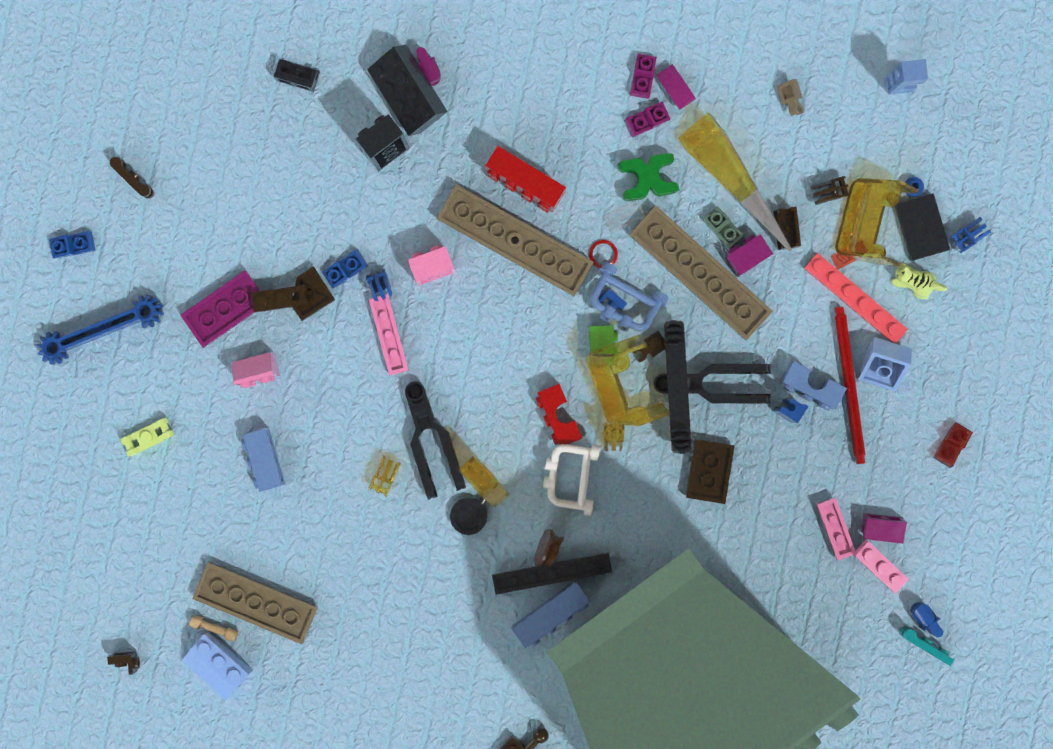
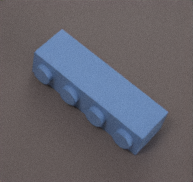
[512,580,590,649]

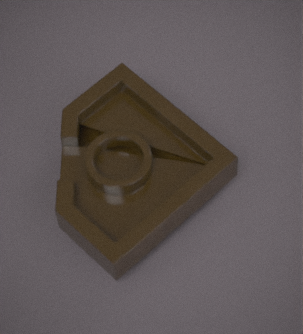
[293,266,335,321]

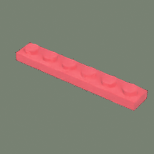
[804,253,908,344]

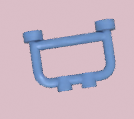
[591,262,669,332]

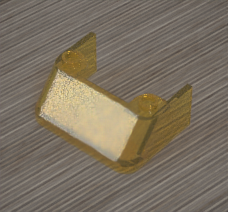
[835,178,919,267]
[586,334,670,426]

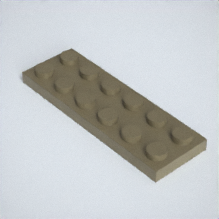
[192,561,318,644]

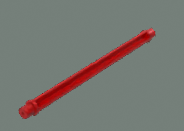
[834,307,866,464]

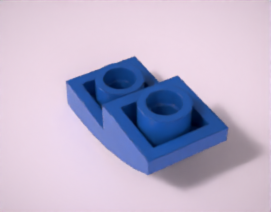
[49,231,96,259]
[322,250,368,288]

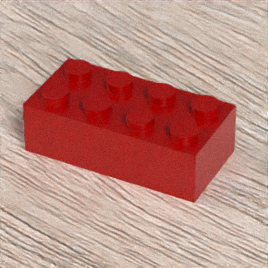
[485,146,566,213]

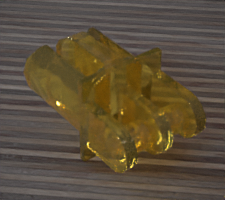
[603,422,624,451]
[368,456,401,497]

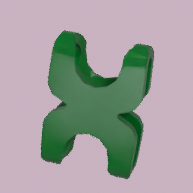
[617,153,680,201]

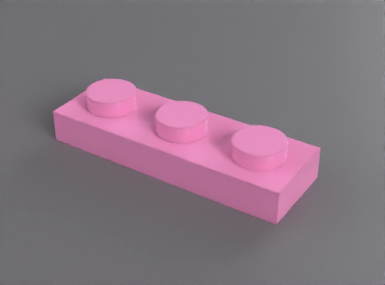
[816,497,855,560]
[853,540,909,594]

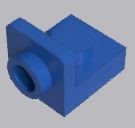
[599,289,627,311]

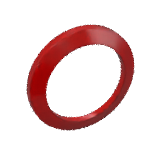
[589,240,618,268]

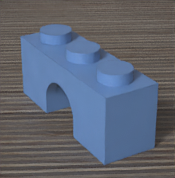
[885,59,928,95]
[780,361,847,411]

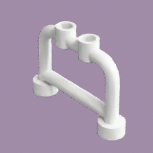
[543,444,601,516]

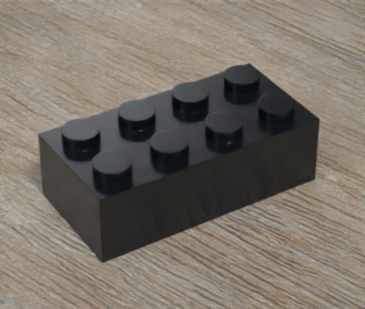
[367,45,448,136]
[356,114,410,172]

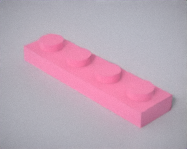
[369,294,409,376]

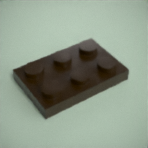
[685,439,735,504]

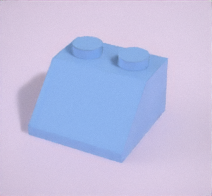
[858,337,912,392]

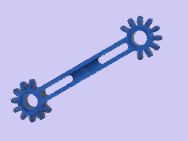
[36,294,164,365]

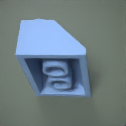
[182,631,253,700]

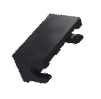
[273,59,320,92]

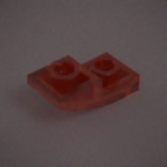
[933,422,973,468]

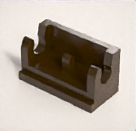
[773,206,801,250]

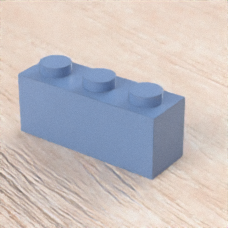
[241,428,285,492]

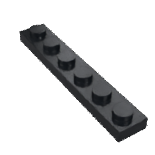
[492,552,612,595]

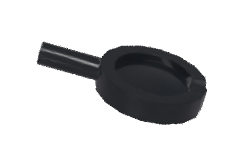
[450,485,497,535]

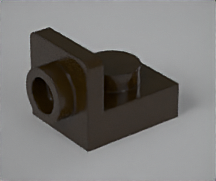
[107,651,140,675]

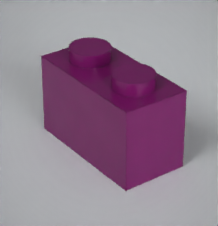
[725,234,773,277]

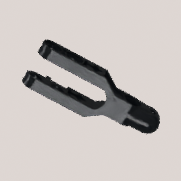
[653,364,771,404]
[405,381,466,500]

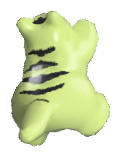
[891,263,947,300]

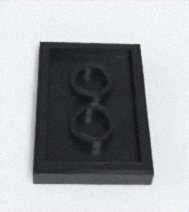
[894,193,950,261]

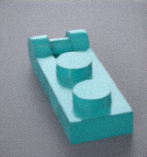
[900,626,954,667]

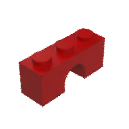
[536,384,582,445]

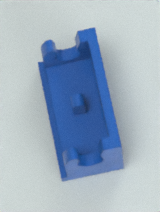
[773,399,809,423]

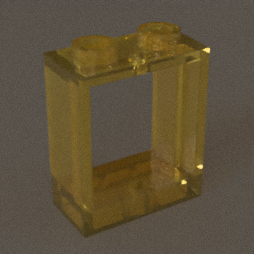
[458,456,510,508]

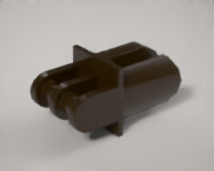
[810,176,851,205]

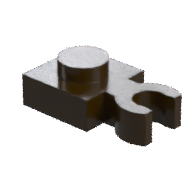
[632,330,665,362]

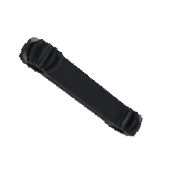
[664,320,692,454]

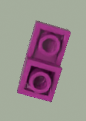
[630,53,657,99]
[656,64,696,110]
[624,102,671,138]

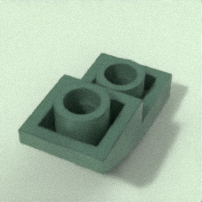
[703,206,744,249]

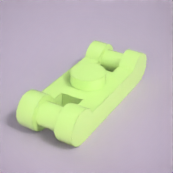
[120,417,175,458]

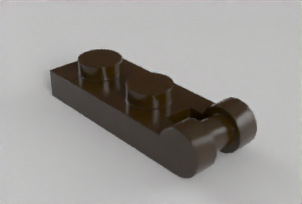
[251,285,309,313]

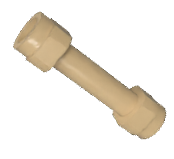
[189,615,239,642]

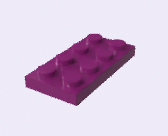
[180,270,260,348]

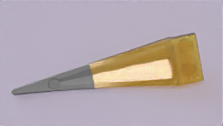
[678,113,792,251]

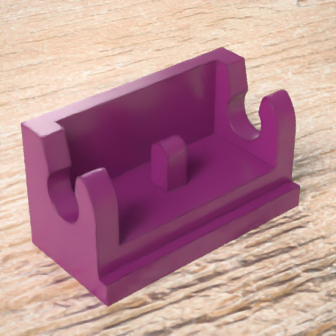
[861,513,907,544]

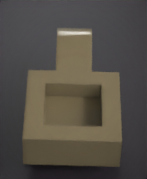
[777,79,804,116]

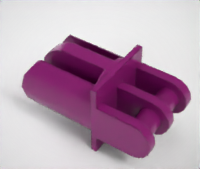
[416,47,441,86]

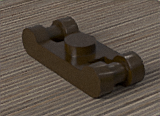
[109,157,155,199]

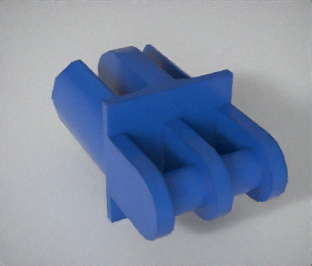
[949,217,991,253]
[366,269,392,301]
[911,602,943,638]

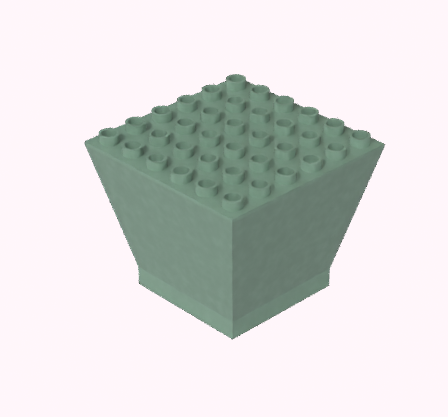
[547,548,861,749]

